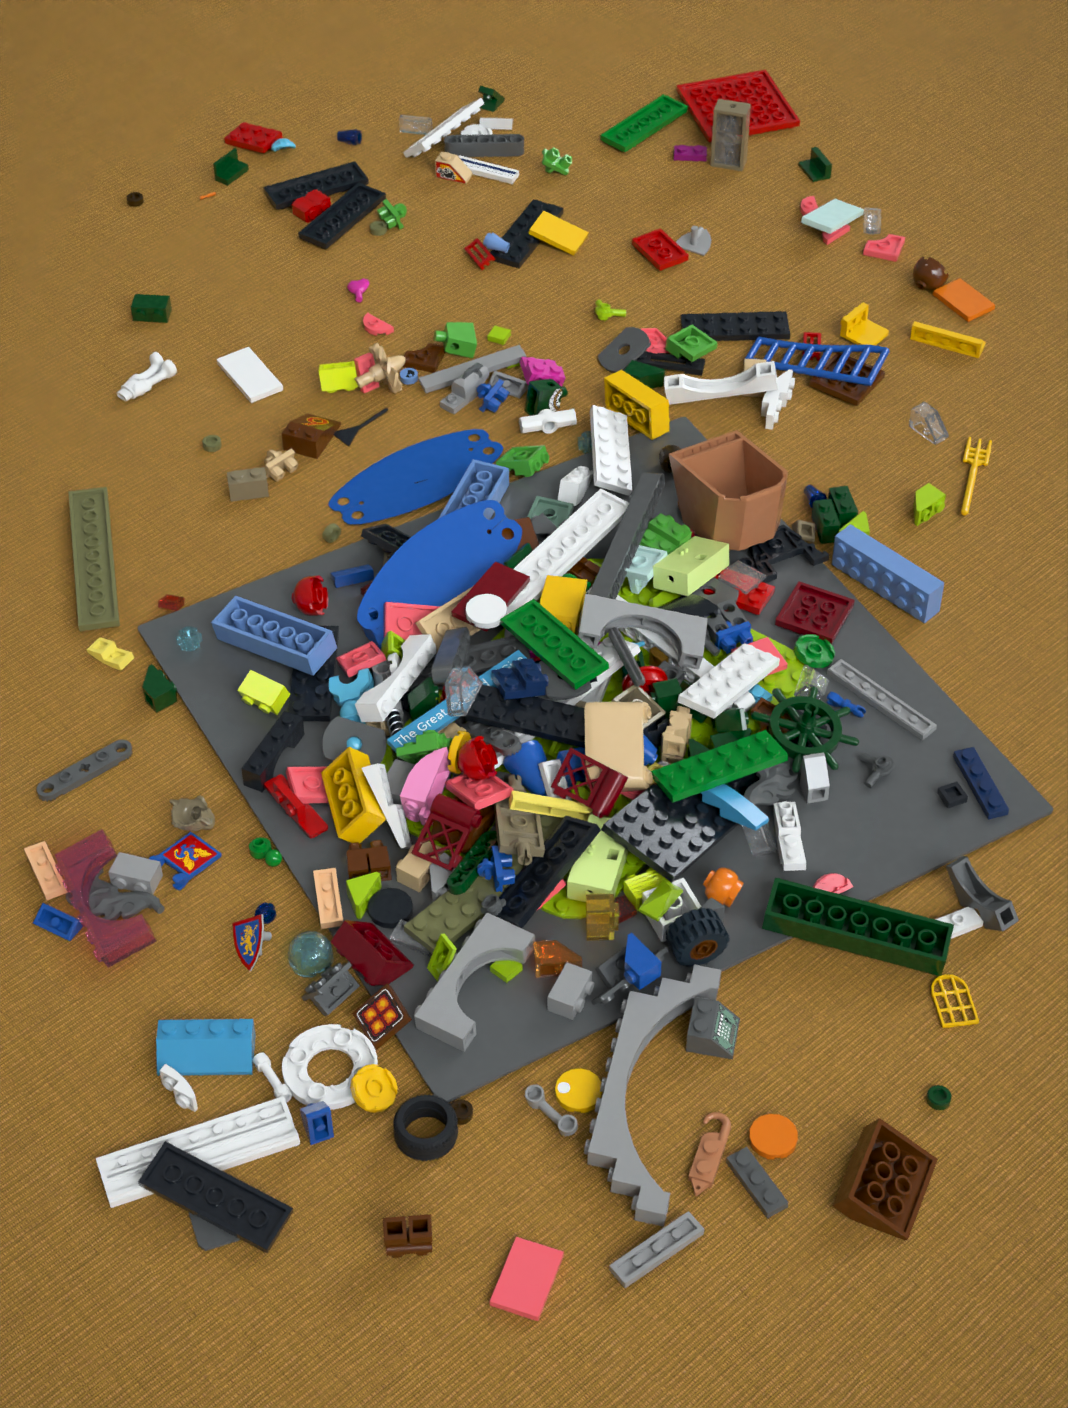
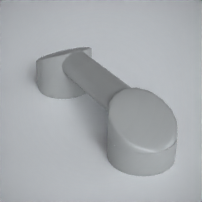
[525,1085,578,1136]

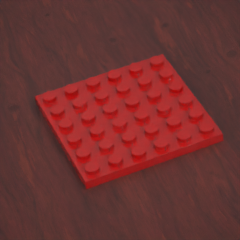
[676,69,800,143]

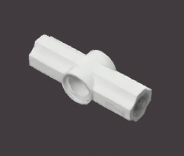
[519,409,577,434]

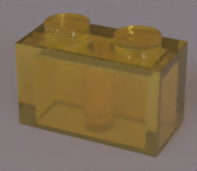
[586,894,619,941]

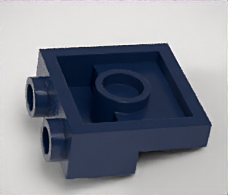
[491,658,549,700]

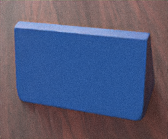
[331,564,374,588]
[33,903,85,941]

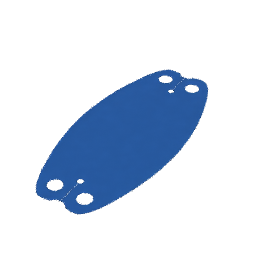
[328,429,503,524]
[357,500,522,646]

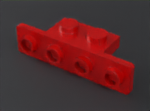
[264,774,328,839]

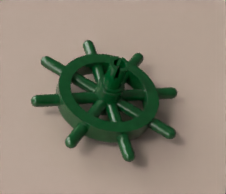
[751,686,859,773]

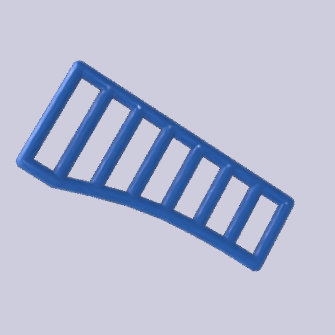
[744,337,890,386]

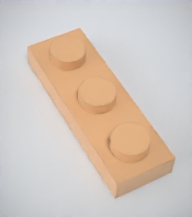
[24,841,68,901]
[313,868,343,929]

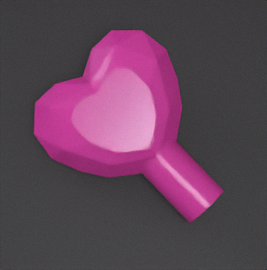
[347,278,370,302]

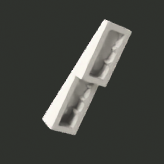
[362,763,412,849]

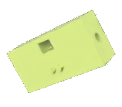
[653,536,729,596]
[567,814,629,907]

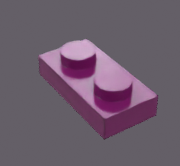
[674,145,707,161]

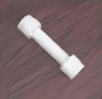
[253,1053,292,1102]

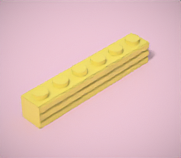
[509,790,593,821]

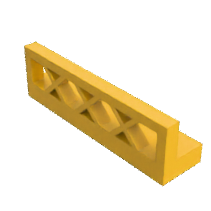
[910,321,986,358]

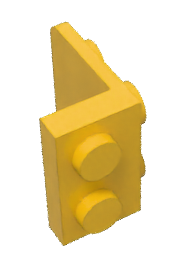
[840,302,889,345]

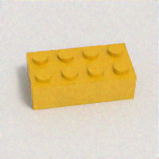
[604,370,670,440]
[321,747,386,843]

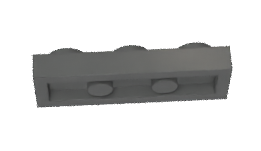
[726,1147,788,1218]

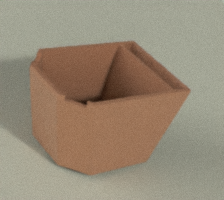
[669,430,788,551]

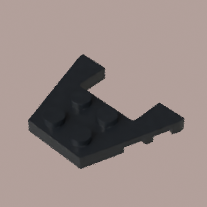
[750,525,829,583]

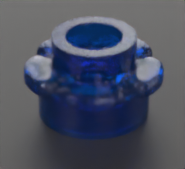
[254,902,276,924]

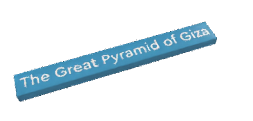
[387,650,526,752]

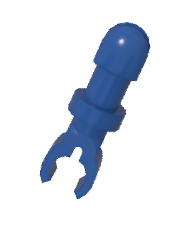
[826,691,866,718]

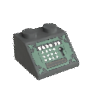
[686,997,740,1060]

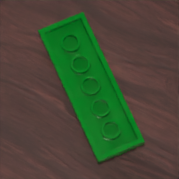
[600,94,688,152]
[500,599,609,690]
[652,730,788,802]

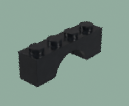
[241,711,305,792]

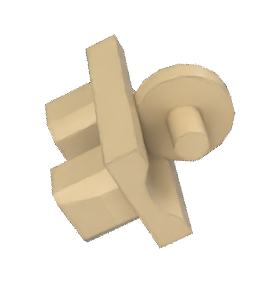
[264,448,298,482]

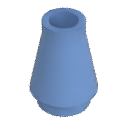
[483,233,510,253]

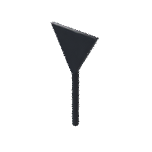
[334,408,388,446]

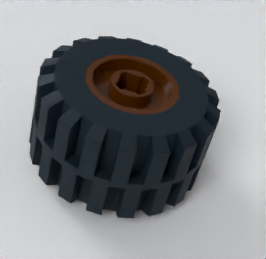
[666,908,730,967]

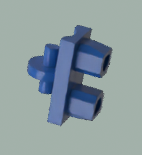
[477,379,510,413]
[477,846,515,892]

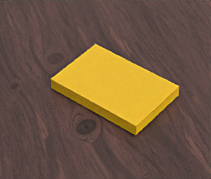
[528,211,589,256]

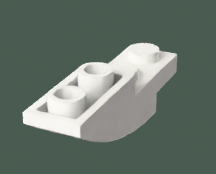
[761,370,795,430]
[773,801,806,871]

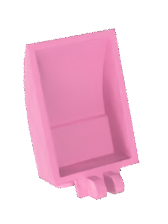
[400,747,451,825]

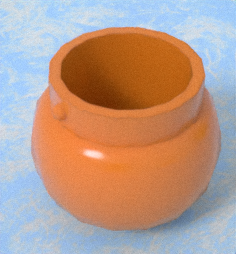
[703,867,744,908]

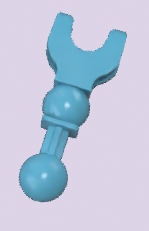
[329,668,374,750]

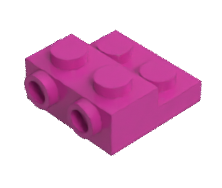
[519,357,566,386]

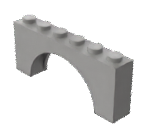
[577,594,708,669]
[414,913,535,1052]

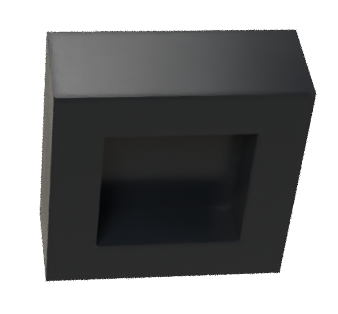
[937,782,968,808]

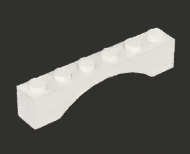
[664,361,778,405]
[355,634,437,722]

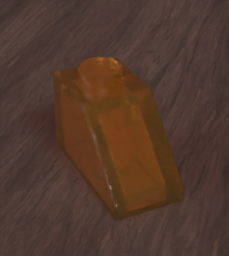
[533,940,582,978]

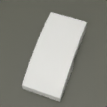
[160,1064,198,1112]

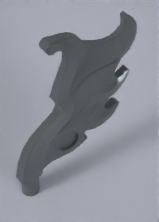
[744,757,798,806]
[66,866,165,924]

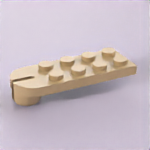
[415,587,481,654]

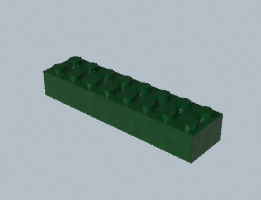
[762,877,954,976]

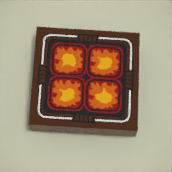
[352,984,412,1050]

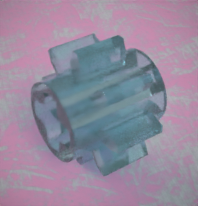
[578,431,592,454]
[176,626,202,651]

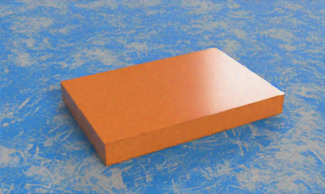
[933,278,995,322]

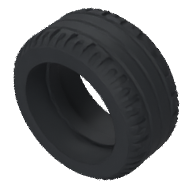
[393,1094,458,1161]

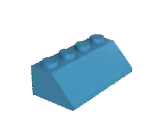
[156,1019,256,1076]

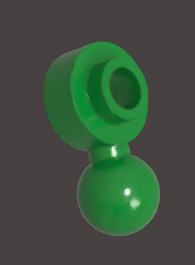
[249,837,282,867]

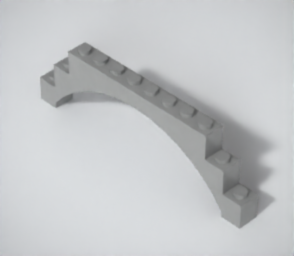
[584,964,722,1227]

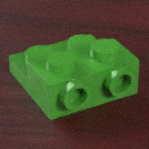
[665,325,718,362]
[495,445,549,477]
[640,513,692,555]
[396,730,452,765]

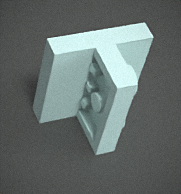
[625,545,668,594]

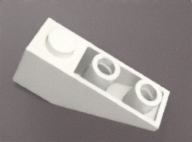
[558,466,594,506]

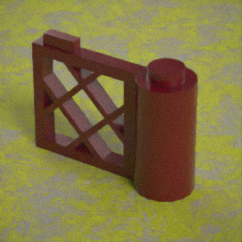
[551,748,629,818]
[411,793,482,872]

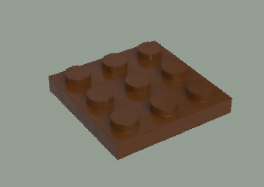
[809,352,885,406]

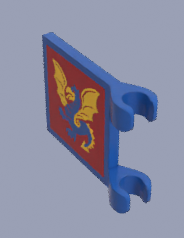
[149,832,222,891]

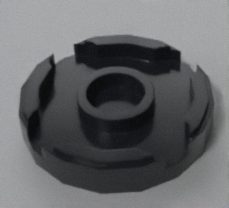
[368,888,413,928]

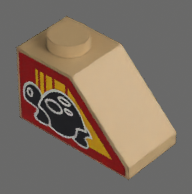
[435,152,473,184]

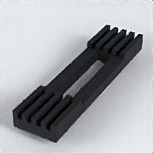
[636,351,705,376]

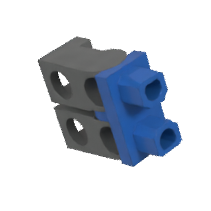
[706,599,753,654]

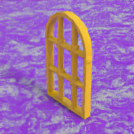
[931,974,979,1028]

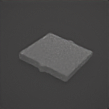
[718,560,766,594]

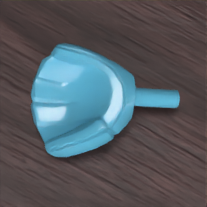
[271,138,296,152]

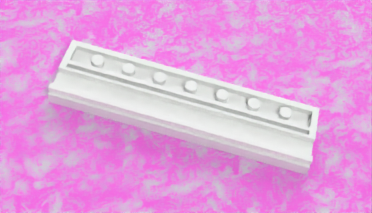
[96,1096,300,1208]

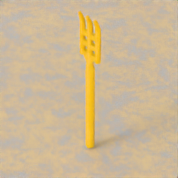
[961,437,992,516]

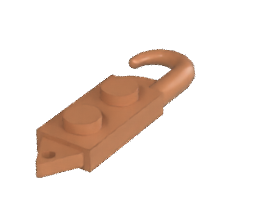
[688,1112,731,1197]

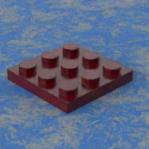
[775,581,855,644]

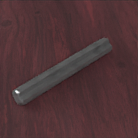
[608,627,645,687]

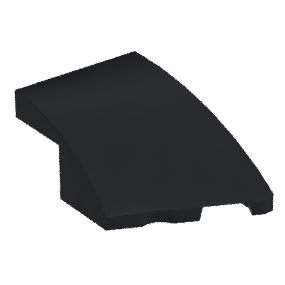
[656,594,721,618]

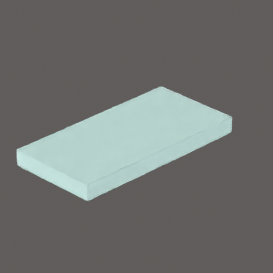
[801,199,864,234]

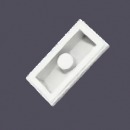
[480,117,513,130]

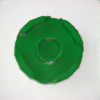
[794,634,835,668]

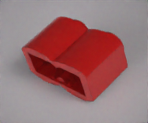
[292,190,331,223]

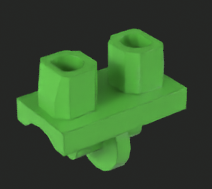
[542,147,572,176]
[377,199,407,229]

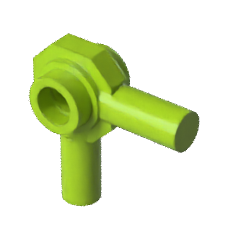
[595,300,626,320]

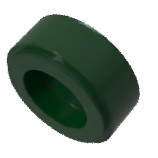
[926,1085,951,1110]

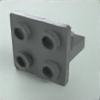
[301,962,360,1016]

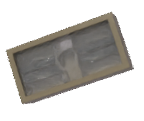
[711,99,751,171]

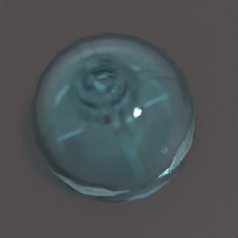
[287,931,334,978]

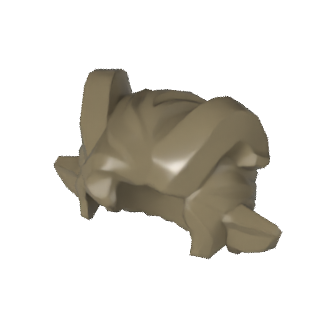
[169,796,215,831]

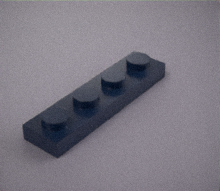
[953,747,1009,820]

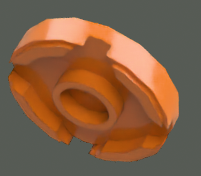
[749,1114,798,1160]

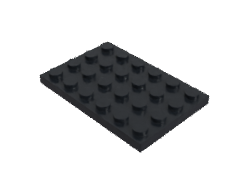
[601,783,739,883]

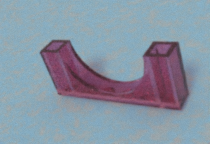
[55,829,157,968]

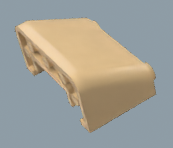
[584,702,653,792]

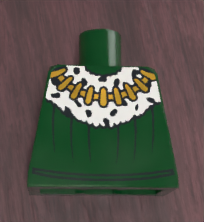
[524,379,568,416]

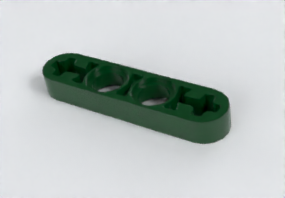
[447,831,498,895]

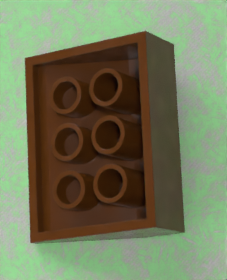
[832,1118,938,1241]

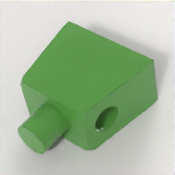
[434,322,477,358]

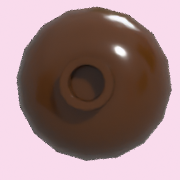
[912,256,949,291]

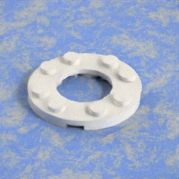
[282,1024,378,1110]

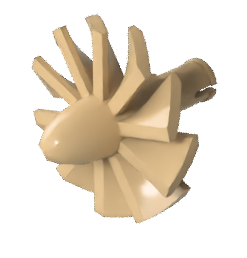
[355,342,406,394]

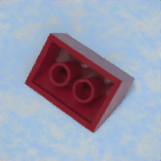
[331,920,414,986]

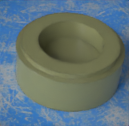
[370,221,387,236]
[202,435,222,452]
[322,523,341,543]

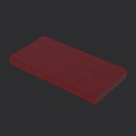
[451,561,530,632]

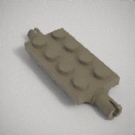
[493,774,545,865]

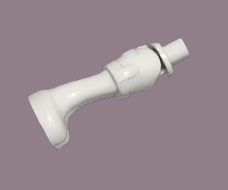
[117,352,177,402]

